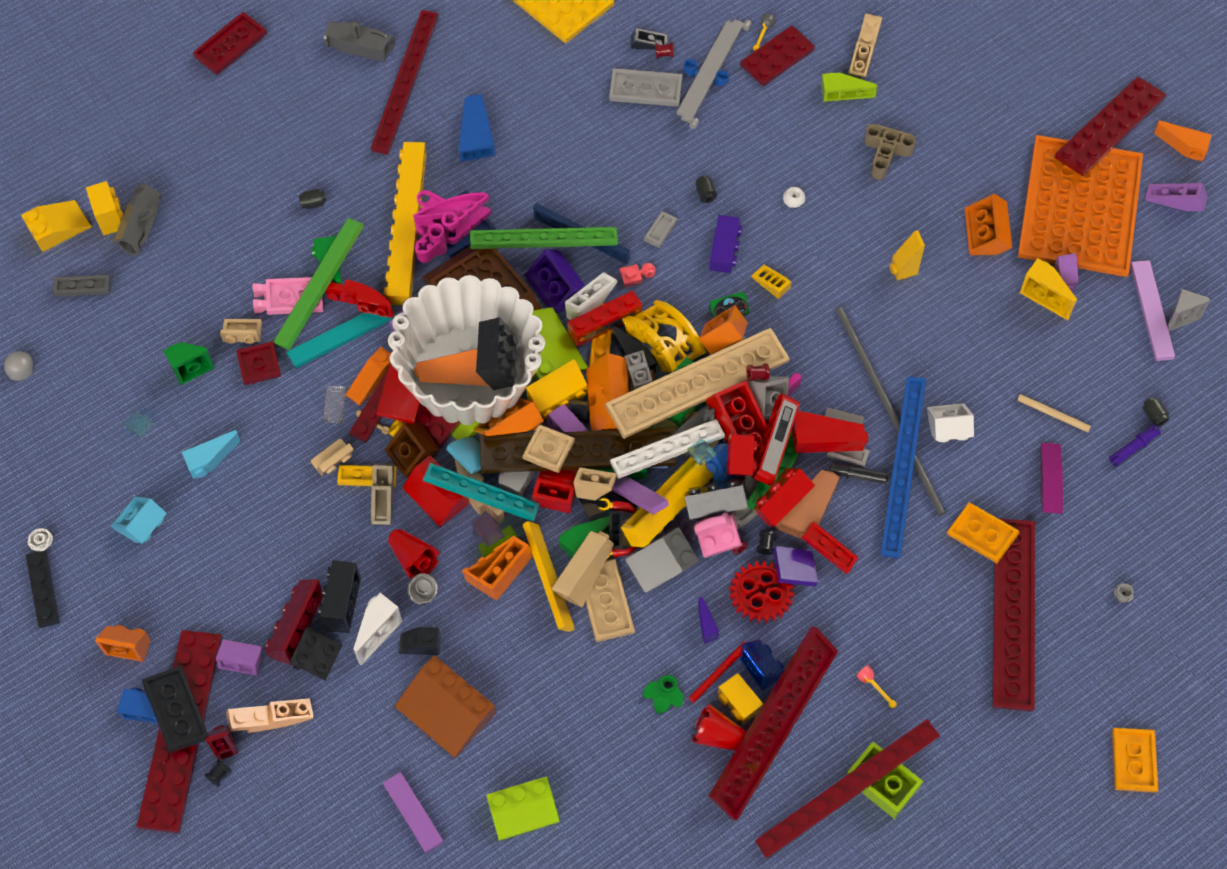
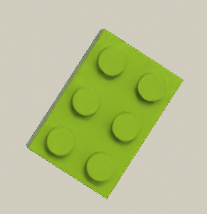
[846,742,923,819]

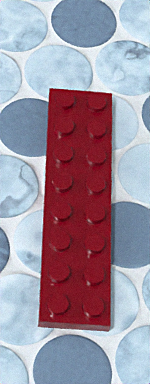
[1054,76,1167,177]

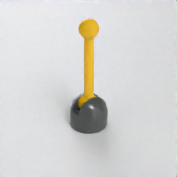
[753,13,776,51]

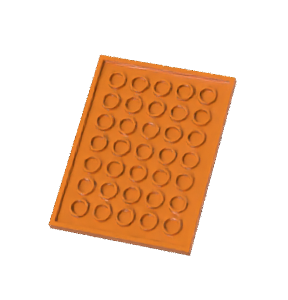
[1017,135,1143,277]

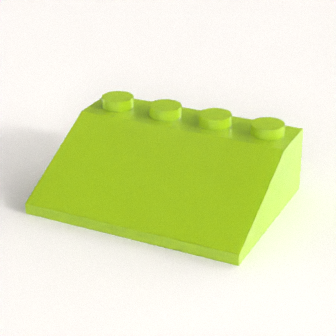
[531,308,588,382]

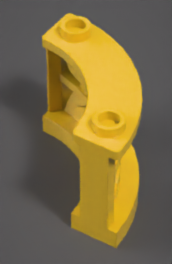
[622,300,706,373]

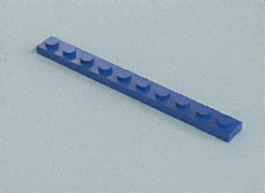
[881,376,926,559]

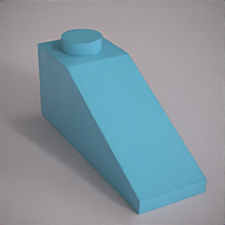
[182,430,241,479]

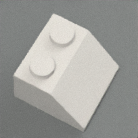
[927,403,974,442]

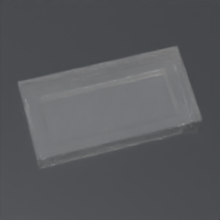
[323,386,347,423]

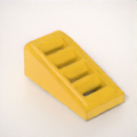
[751,265,792,300]

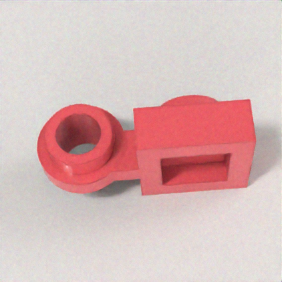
[620,263,656,287]

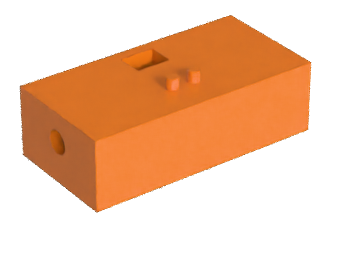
[586,353,629,431]

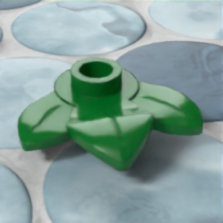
[643,675,684,714]

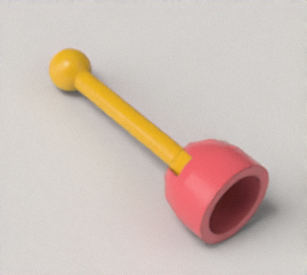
[856,665,897,708]

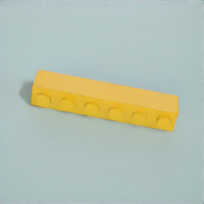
[621,455,713,548]

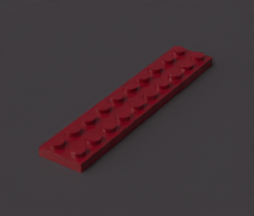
[992,518,1035,712]
[708,626,838,821]
[137,630,222,833]

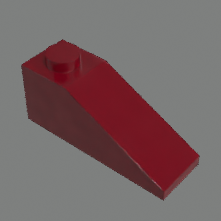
[205,725,238,760]

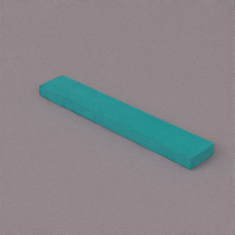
[287,313,395,369]
[423,463,540,522]

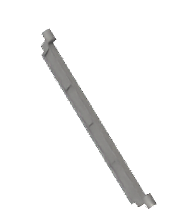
[676,19,752,129]

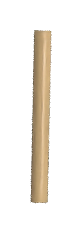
[1017,394,1091,433]

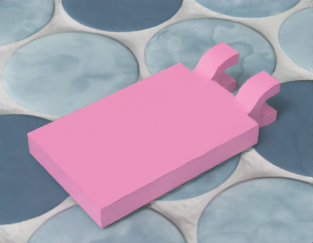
[253,277,323,315]

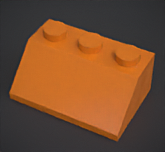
[965,193,1012,255]

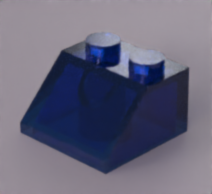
[739,640,784,691]

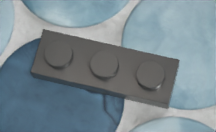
[53,275,111,297]

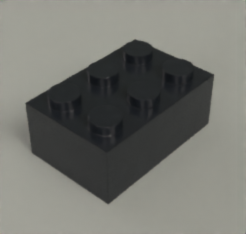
[476,317,518,390]
[318,560,361,633]

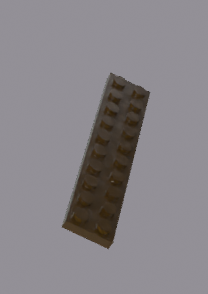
[480,428,676,473]

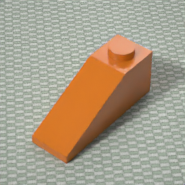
[1154,120,1212,162]
[346,346,391,406]

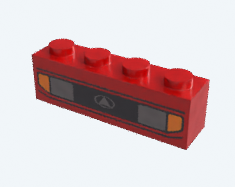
[568,290,642,347]

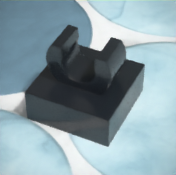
[568,400,590,422]

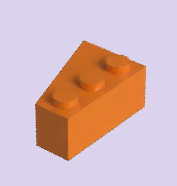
[462,536,533,601]

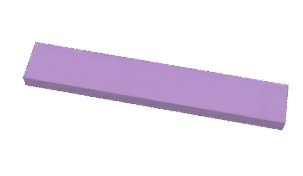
[1130,260,1175,361]

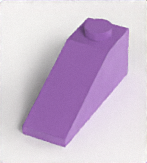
[1145,183,1208,211]

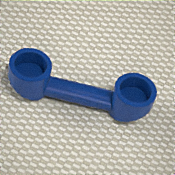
[683,59,729,86]

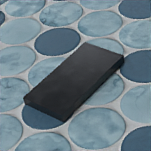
[142,666,208,754]

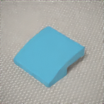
[446,437,481,475]

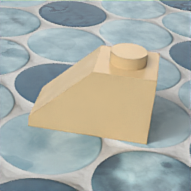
[574,468,617,500]

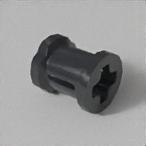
[756,530,777,555]
[204,759,232,787]

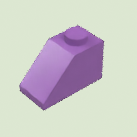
[1054,253,1079,292]

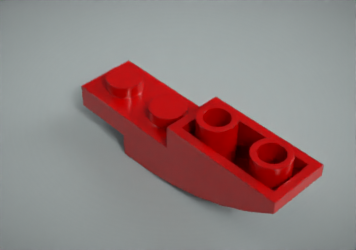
[325,279,394,318]

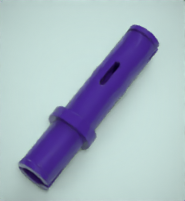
[1108,425,1161,467]

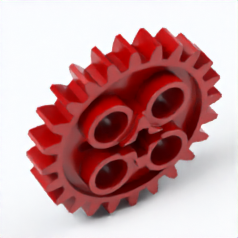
[729,561,794,624]

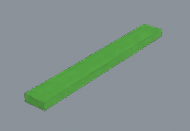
[273,218,364,350]
[470,227,618,249]

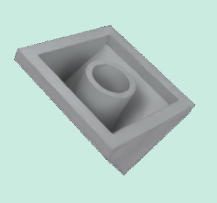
[1167,289,1210,332]

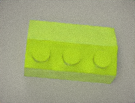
[486,776,560,841]

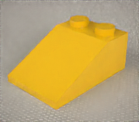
[21,200,91,252]
[1020,258,1077,321]

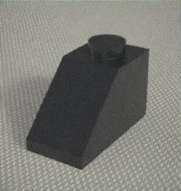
[399,627,441,655]

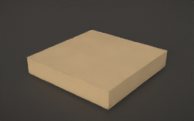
[523,424,575,473]

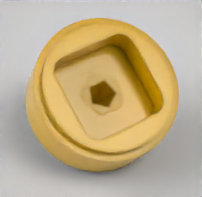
[388,420,405,437]

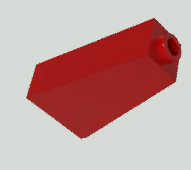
[792,411,869,453]

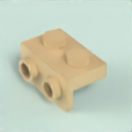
[220,319,262,344]
[311,439,354,476]

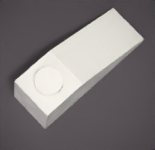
[565,272,617,320]

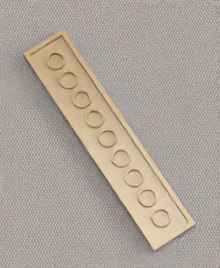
[605,328,790,439]

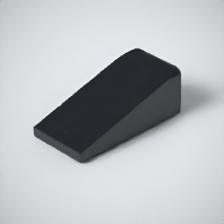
[631,28,668,50]

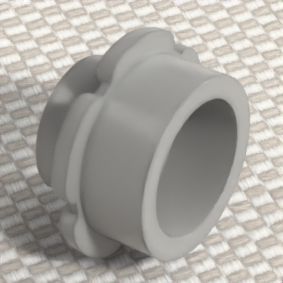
[1114,584,1134,603]

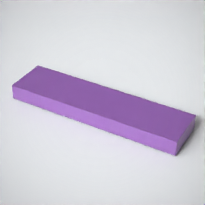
[612,476,669,515]
[383,772,444,853]

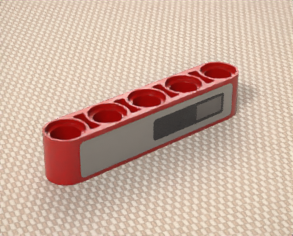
[751,393,799,486]

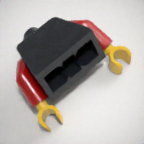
[598,498,638,559]

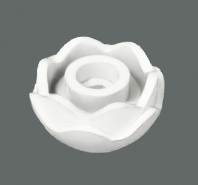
[783,187,805,208]
[27,528,53,551]

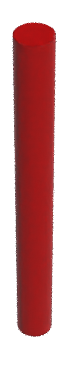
[688,641,749,703]

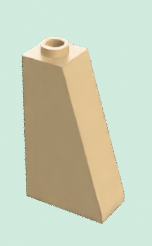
[552,531,614,607]

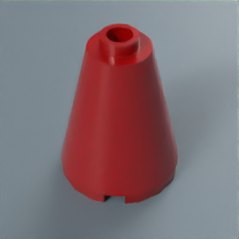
[388,529,440,579]
[691,704,747,751]

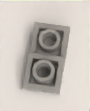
[625,350,653,390]

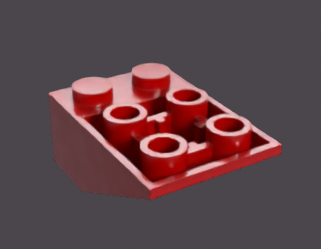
[532,470,578,514]

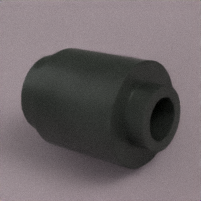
[695,176,717,203]
[299,188,326,210]
[1142,397,1170,427]

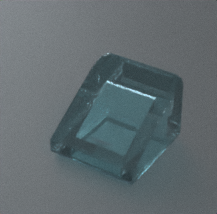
[123,412,153,437]
[687,439,716,465]

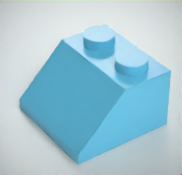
[110,496,167,544]

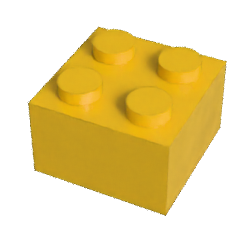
[86,181,123,236]

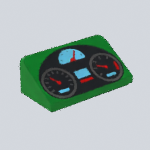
[709,291,750,318]

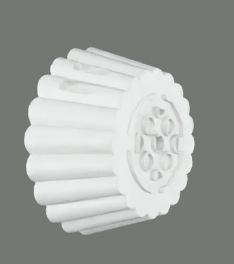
[388,275,545,425]

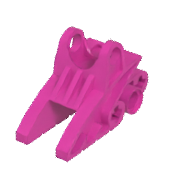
[413,190,491,263]

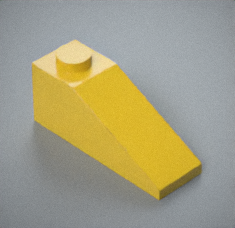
[889,230,925,280]

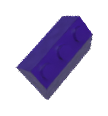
[524,249,585,314]

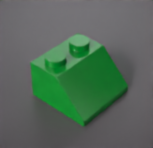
[163,342,215,386]

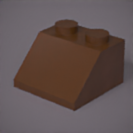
[384,422,441,477]

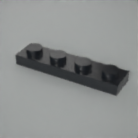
[26,550,60,628]

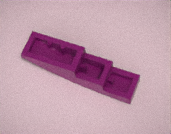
[1040,443,1063,514]

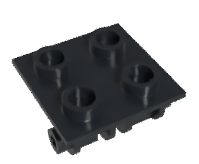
[289,627,342,681]

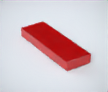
[801,521,859,574]

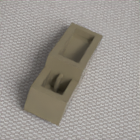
[371,463,394,525]

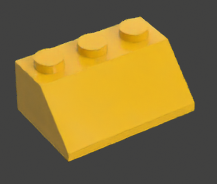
[526,359,588,420]

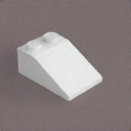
[354,593,403,665]

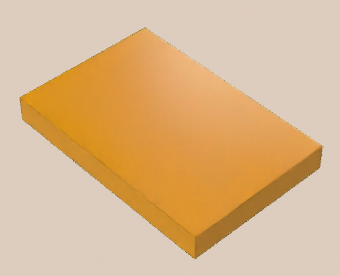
[947,502,1019,564]
[1112,727,1158,793]

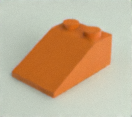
[473,398,543,436]

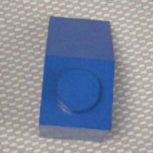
[117,687,158,724]

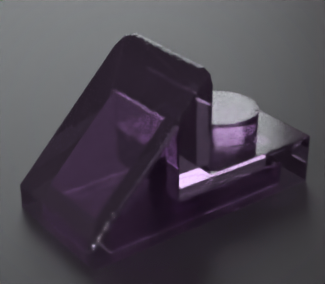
[472,513,504,547]

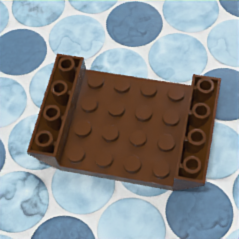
[421,247,542,311]

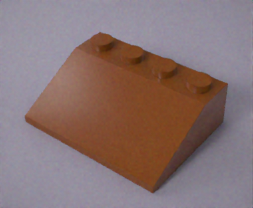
[395,655,496,758]

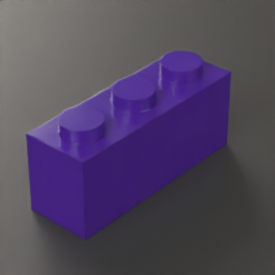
[709,215,743,273]

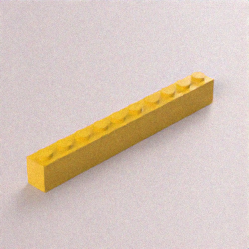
[384,142,427,305]

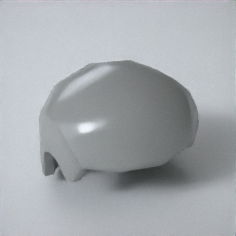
[4,351,34,381]
[407,573,438,605]

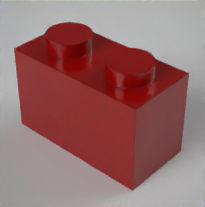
[727,434,757,477]

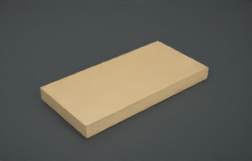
[585,559,635,642]

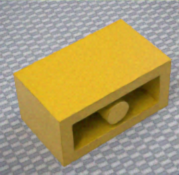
[718,673,763,725]

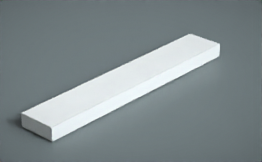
[610,419,725,479]

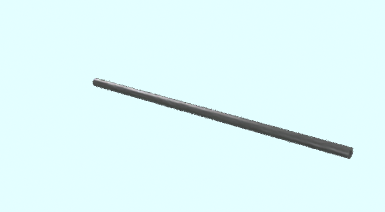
[836,307,946,516]

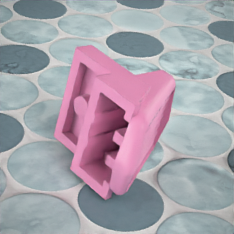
[694,511,742,558]

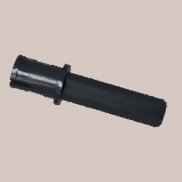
[830,462,888,484]

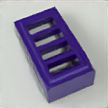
[698,597,719,644]

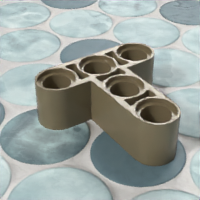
[864,124,916,180]

